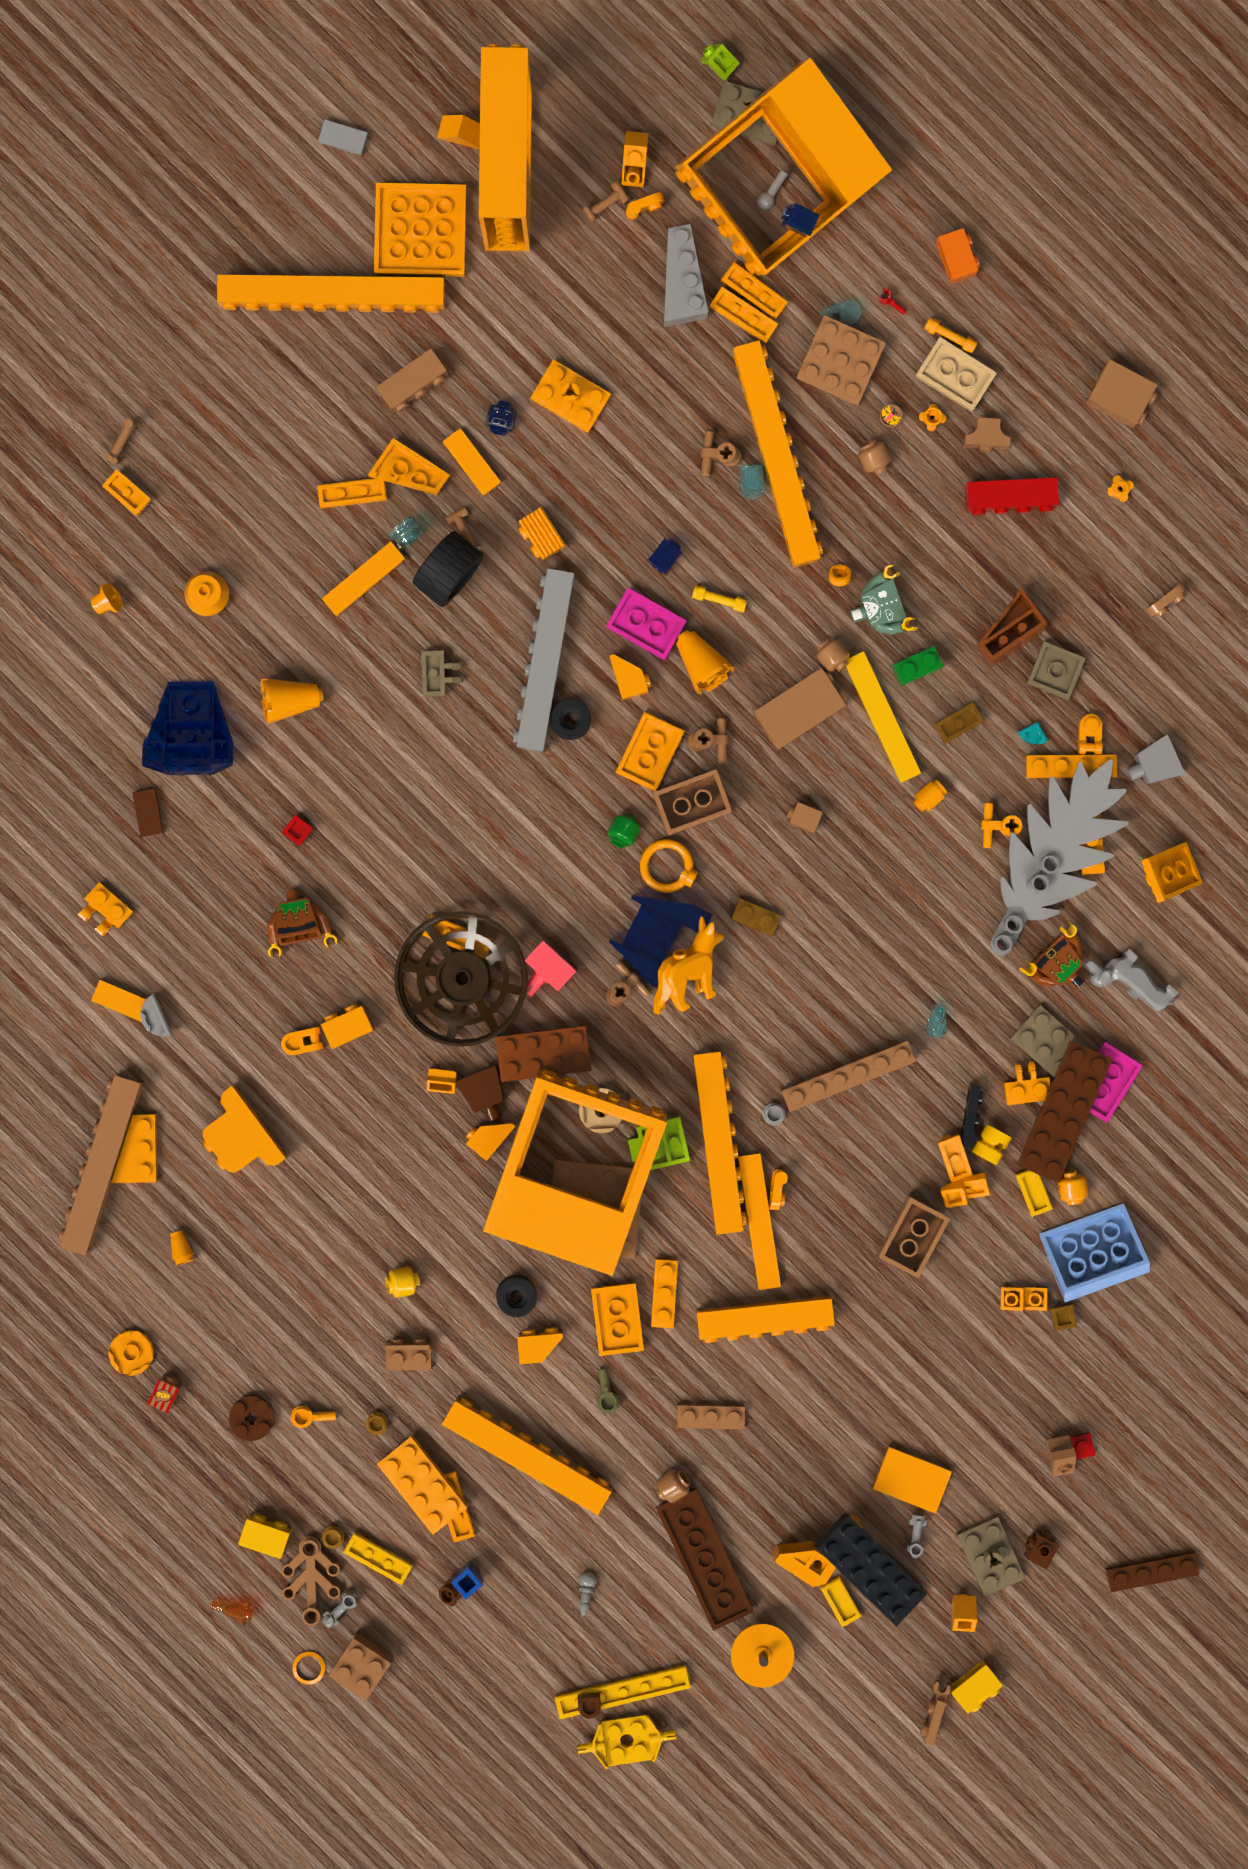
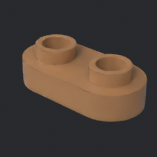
[1146,582,1187,618]

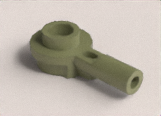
[597,1368,620,1414]

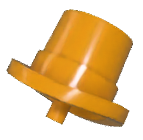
[91,583,122,614]

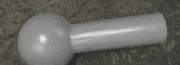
[757,170,788,210]

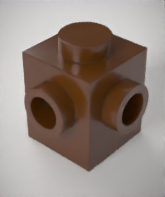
[1024,1531,1059,1570]

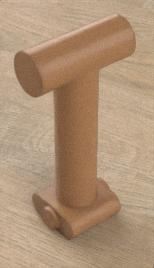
[582,181,631,223]
[104,419,137,464]
[445,507,483,551]

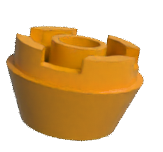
[184,571,229,616]

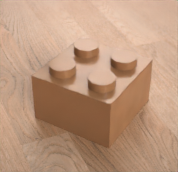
[328,1632,393,1701]

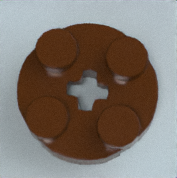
[229,1395,275,1441]

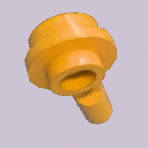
[290,1405,336,1428]

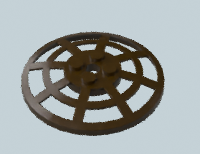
[394,911,528,1047]

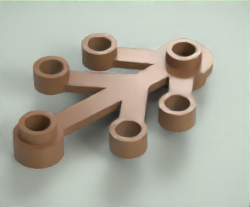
[281,1536,341,1626]

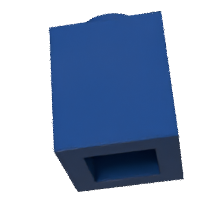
[451,1562,484,1600]

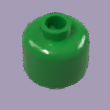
[607,813,640,848]

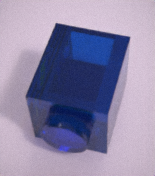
[781,203,820,237]
[648,538,682,576]

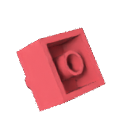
[525,941,577,997]

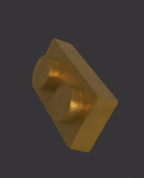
[933,702,984,745]
[731,898,781,937]

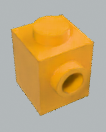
[951,1594,977,1632]

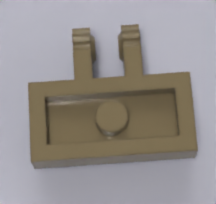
[421,650,463,697]

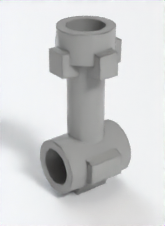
[906,1513,927,1558]
[321,1591,358,1629]

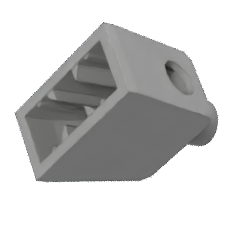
[1126,735,1185,784]

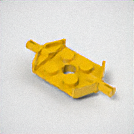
[577,1714,677,1769]

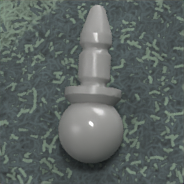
[579,1571,597,1616]

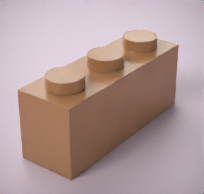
[376,348,448,413]

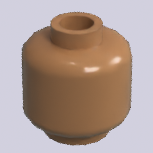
[858,439,891,475]
[817,638,850,672]
[657,1469,691,1503]

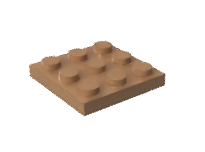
[796,315,886,406]

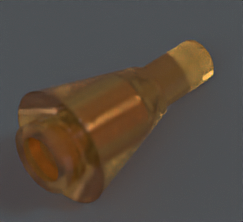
[211,1600,254,1625]

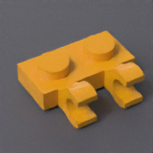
[78,882,134,936]

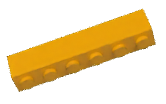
[696,1296,835,1343]

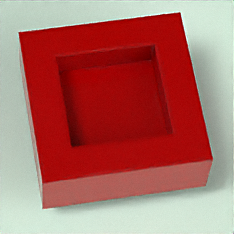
[281,815,314,846]
[1070,1432,1095,1460]

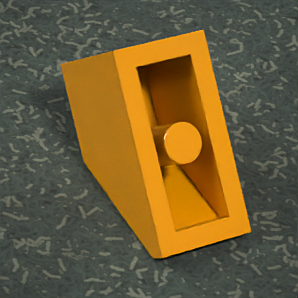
[610,654,651,701]
[466,1122,516,1161]

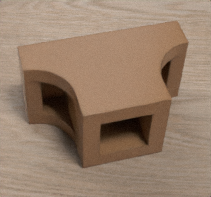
[962,417,1011,453]
[1046,1435,1076,1477]

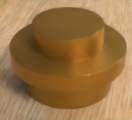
[366,1412,388,1435]
[322,1526,344,1549]

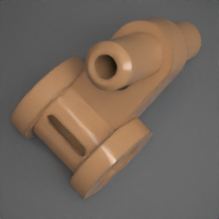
[700,431,742,477]
[687,718,729,763]
[606,961,651,1006]

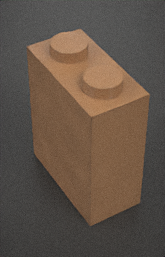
[1085,360,1158,429]

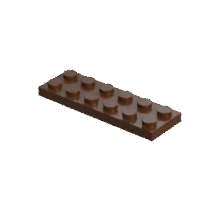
[1016,1041,1112,1183]
[656,1488,754,1631]

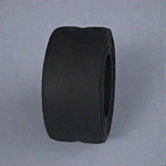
[550,699,591,740]
[496,1275,537,1317]

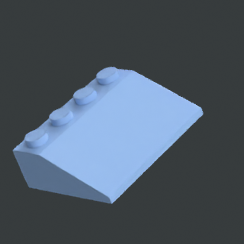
[1039,1203,1150,1302]

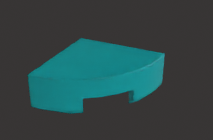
[1017,722,1048,745]

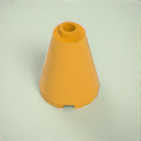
[676,630,734,695]
[260,678,324,724]

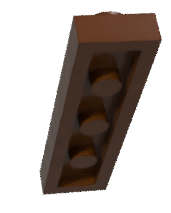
[1105,1551,1199,1592]

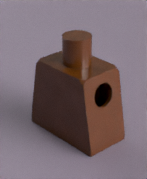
[456,1065,504,1122]

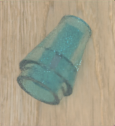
[925,1004,947,1039]

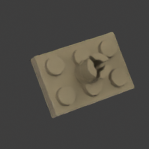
[711,81,778,146]
[956,1515,1026,1597]

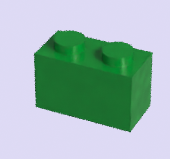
[891,646,944,687]

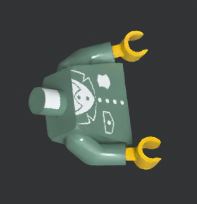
[850,564,918,635]

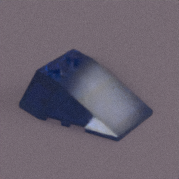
[142,681,234,775]

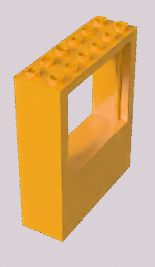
[479,44,532,251]
[674,58,892,276]
[483,1069,667,1276]

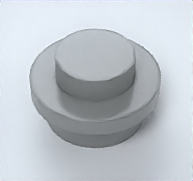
[763,1103,785,1125]

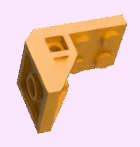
[772,1513,863,1587]

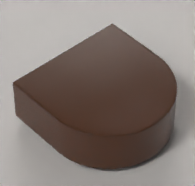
[578,1693,601,1719]

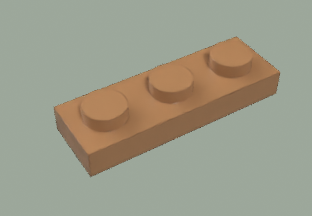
[677,1404,745,1429]

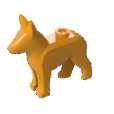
[653,916,724,1015]

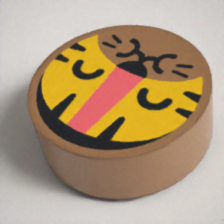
[879,404,902,428]

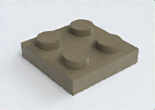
[1026,641,1086,700]

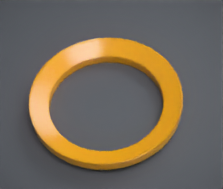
[292,1651,325,1684]

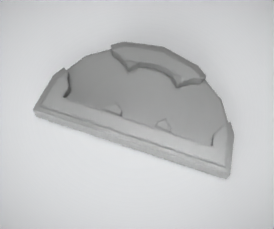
[140,993,173,1037]

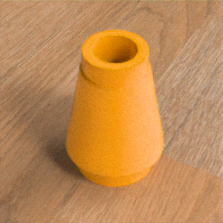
[170,1230,194,1265]

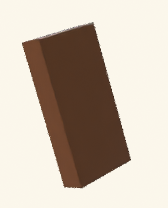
[133,789,164,837]

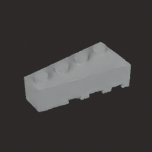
[664,224,708,327]

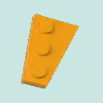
[368,438,450,495]
[111,1114,157,1183]

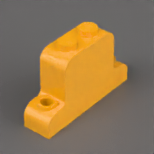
[202,1085,288,1173]

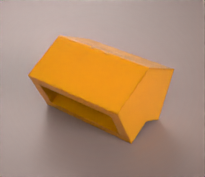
[426,1068,458,1094]

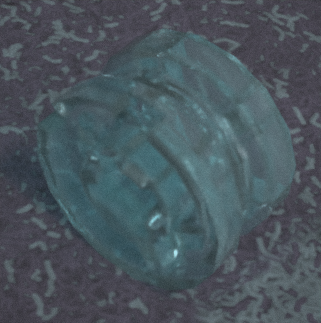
[388,516,424,550]

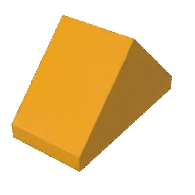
[437,115,480,150]

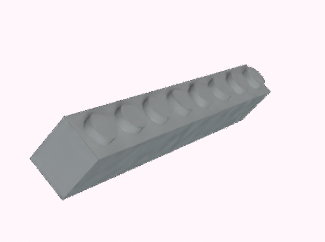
[513,569,575,753]

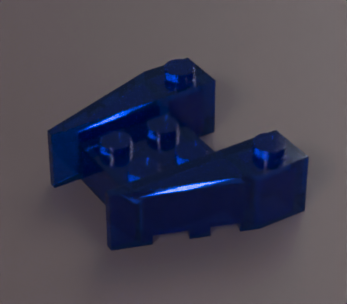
[609,896,713,988]

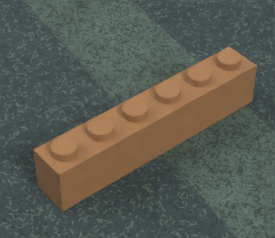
[780,1040,916,1112]

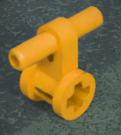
[981,803,1022,848]

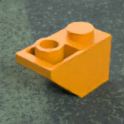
[621,131,649,187]
[517,1327,563,1364]

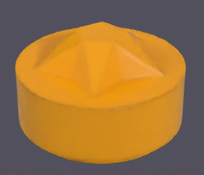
[829,564,851,586]

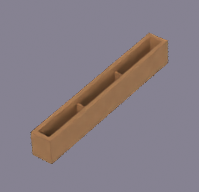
[58,1074,144,1256]

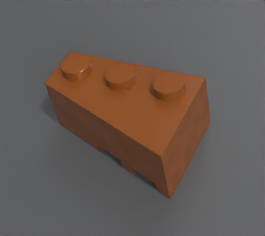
[978,587,1048,668]

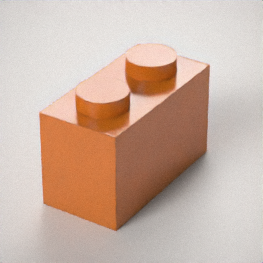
[936,228,980,285]

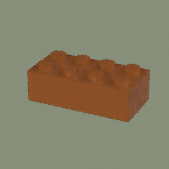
[496,1025,591,1082]

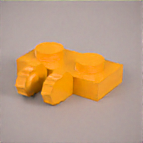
[1003,1061,1050,1105]

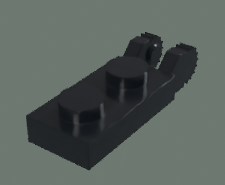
[961,1084,983,1149]

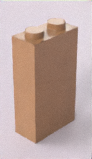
[753,668,847,751]

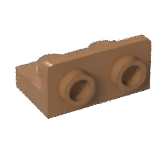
[385,1338,432,1370]

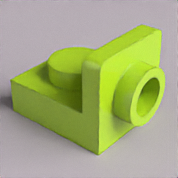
[700,44,740,80]

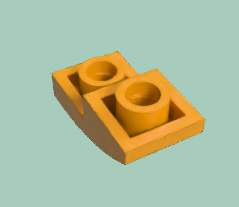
[1001,1287,1048,1311]

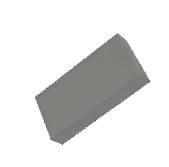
[318,120,368,156]

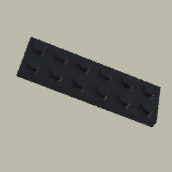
[813,1513,927,1627]

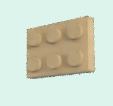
[915,337,997,412]

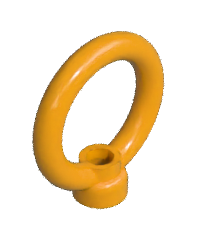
[640,839,699,893]

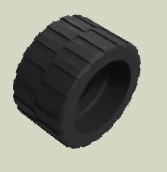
[412,531,484,607]

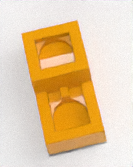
[941,1173,990,1208]

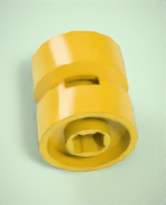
[971,1124,1012,1165]

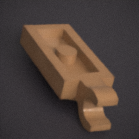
[920,1680,951,1746]

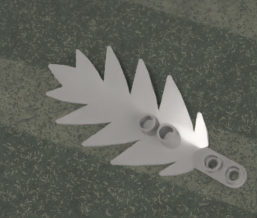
[990,759,1129,956]

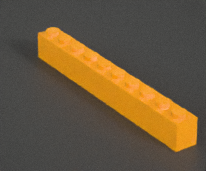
[217,275,445,313]
[732,340,823,568]

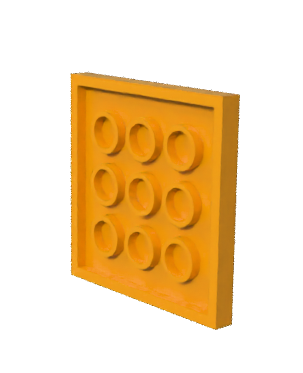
[374,183,467,277]

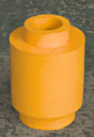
[913,779,947,812]

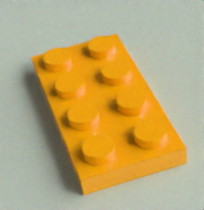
[377,1435,469,1535]

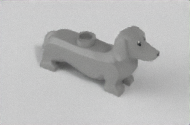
[1085,949,1179,1011]

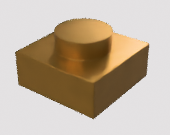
[1049,1304,1077,1331]

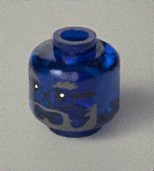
[485,401,517,436]

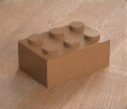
[652,769,732,836]
[876,1195,950,1279]

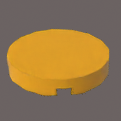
[108,1330,155,1376]

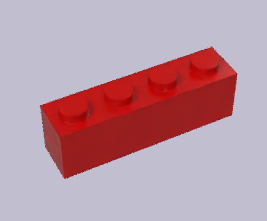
[965,477,1059,516]

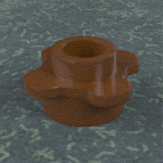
[439,1580,462,1606]

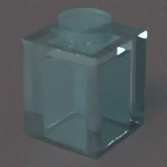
[739,465,764,500]

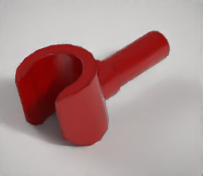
[878,288,907,315]

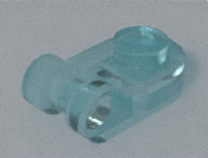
[819,300,862,326]

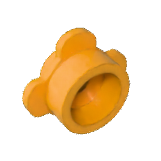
[919,404,946,431]
[1107,475,1134,502]

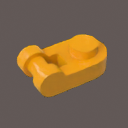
[625,192,665,220]
[1078,714,1103,755]
[281,1027,324,1055]
[769,1169,788,1210]

